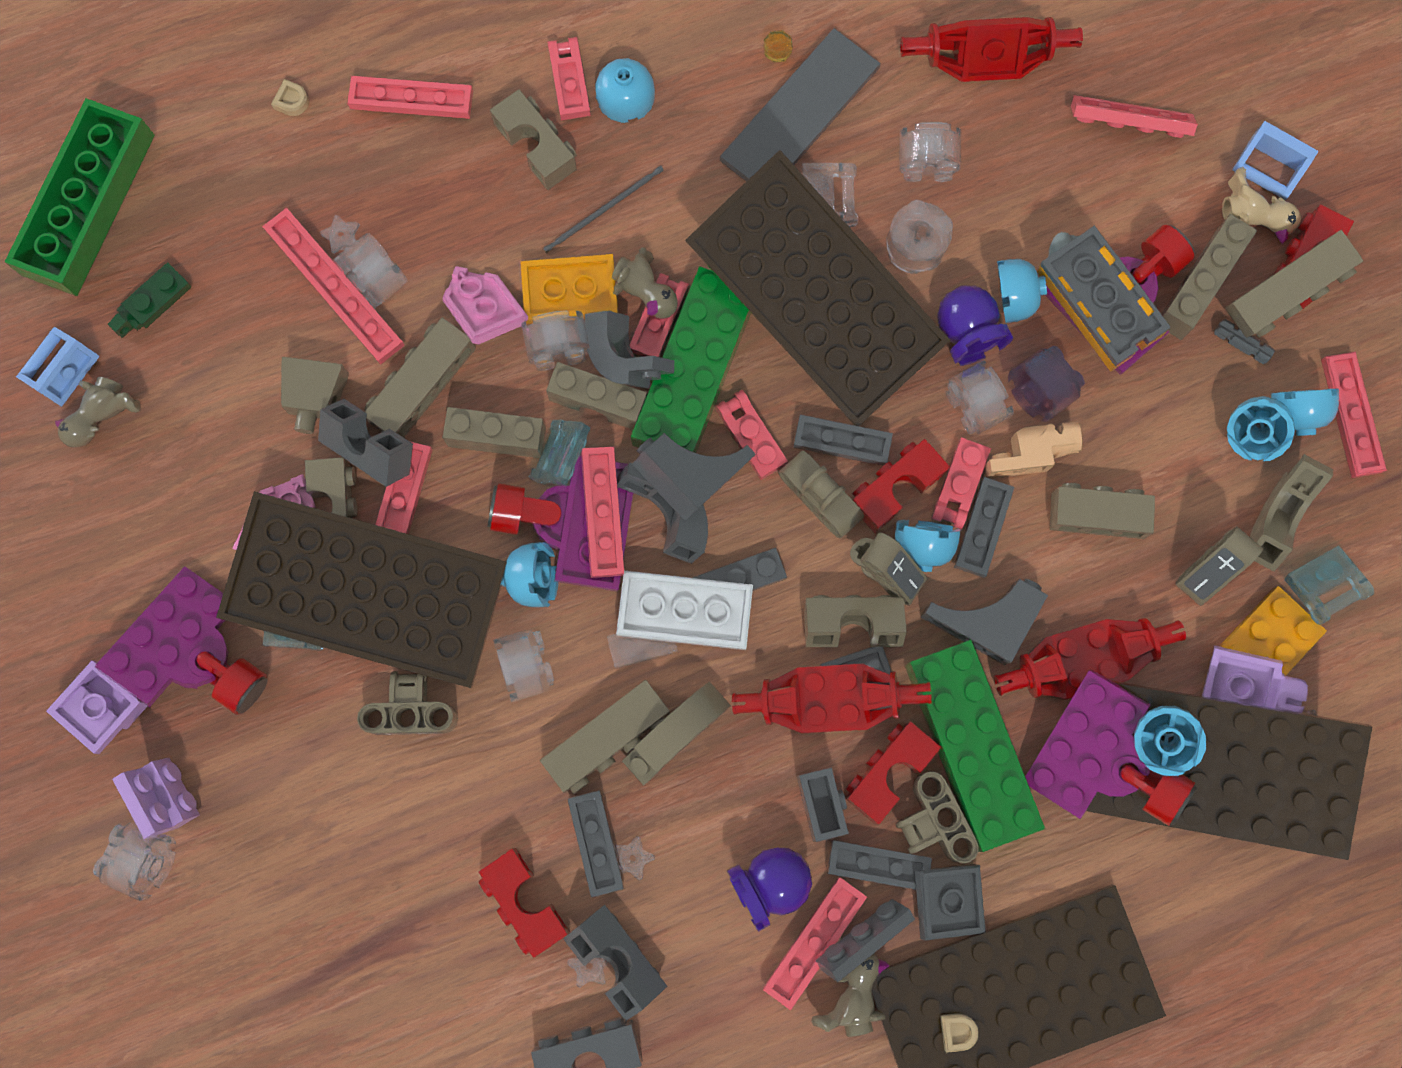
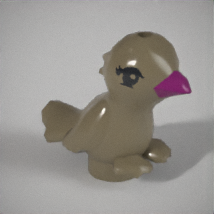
[612,247,678,319]
[55,377,141,447]
[811,954,889,1037]

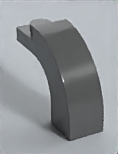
[585,311,675,388]
[617,463,708,564]

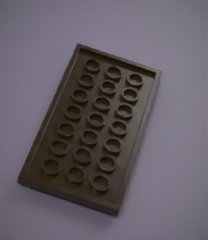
[685,150,950,426]
[216,491,507,688]
[1086,681,1372,860]
[871,885,1166,1068]

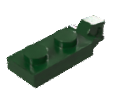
[108,262,192,338]

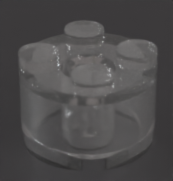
[899,122,961,182]
[886,200,953,274]
[333,233,408,309]
[521,310,590,371]
[946,360,1014,435]
[493,628,554,703]
[93,821,176,901]

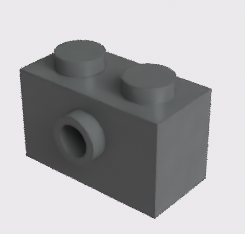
[796,767,849,842]

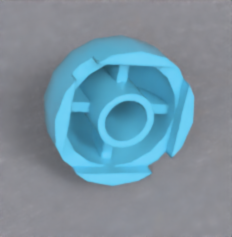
[595,58,655,123]
[997,259,1047,323]
[1271,388,1339,436]
[1227,396,1295,461]
[895,520,961,572]
[502,542,558,608]
[1134,706,1206,776]

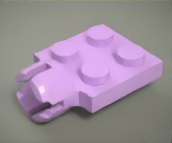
[1202,646,1308,713]

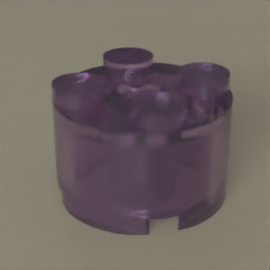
[1008,346,1085,422]

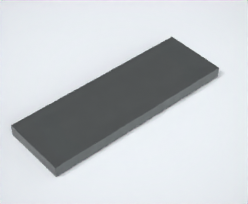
[720,28,881,181]

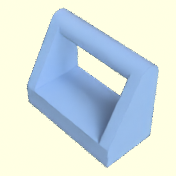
[1232,121,1318,200]
[16,327,100,407]

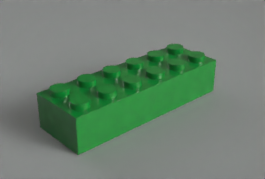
[4,98,155,296]
[631,266,751,453]
[905,640,1045,852]

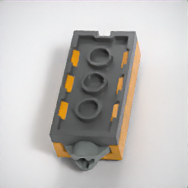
[1037,225,1171,372]

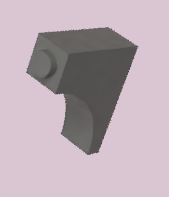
[632,433,756,521]
[921,579,1048,666]

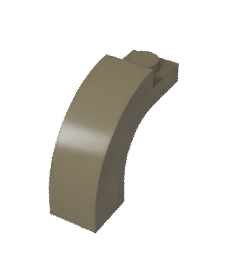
[1250,454,1334,572]
[622,682,731,786]

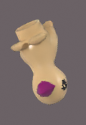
[1222,167,1301,244]

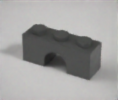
[318,399,413,487]
[563,905,668,1021]
[531,1017,643,1068]

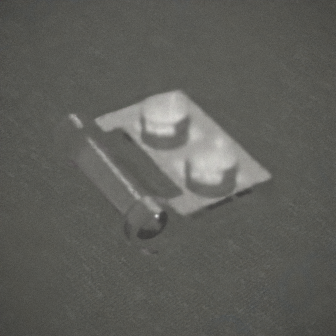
[802,163,858,227]

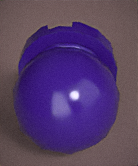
[937,285,1013,366]
[726,847,812,932]

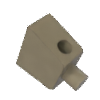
[281,357,349,434]

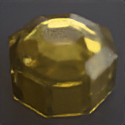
[763,30,793,62]

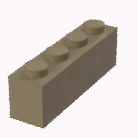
[1161,214,1257,340]
[1225,229,1364,338]
[365,317,476,438]
[540,680,670,794]

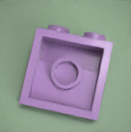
[46,660,147,754]
[112,758,200,839]

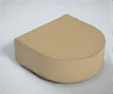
[271,79,309,116]
[940,1014,978,1053]

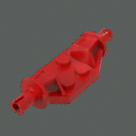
[900,17,1083,82]
[993,618,1186,700]
[732,664,932,733]

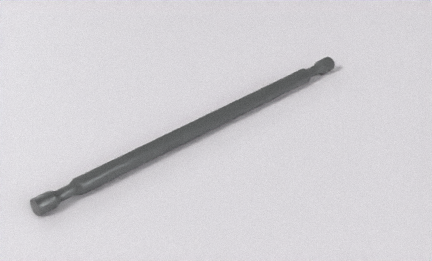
[543,166,664,253]

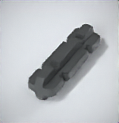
[1214,319,1275,364]

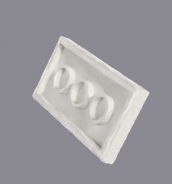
[616,571,753,650]

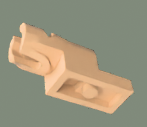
[984,421,1082,479]

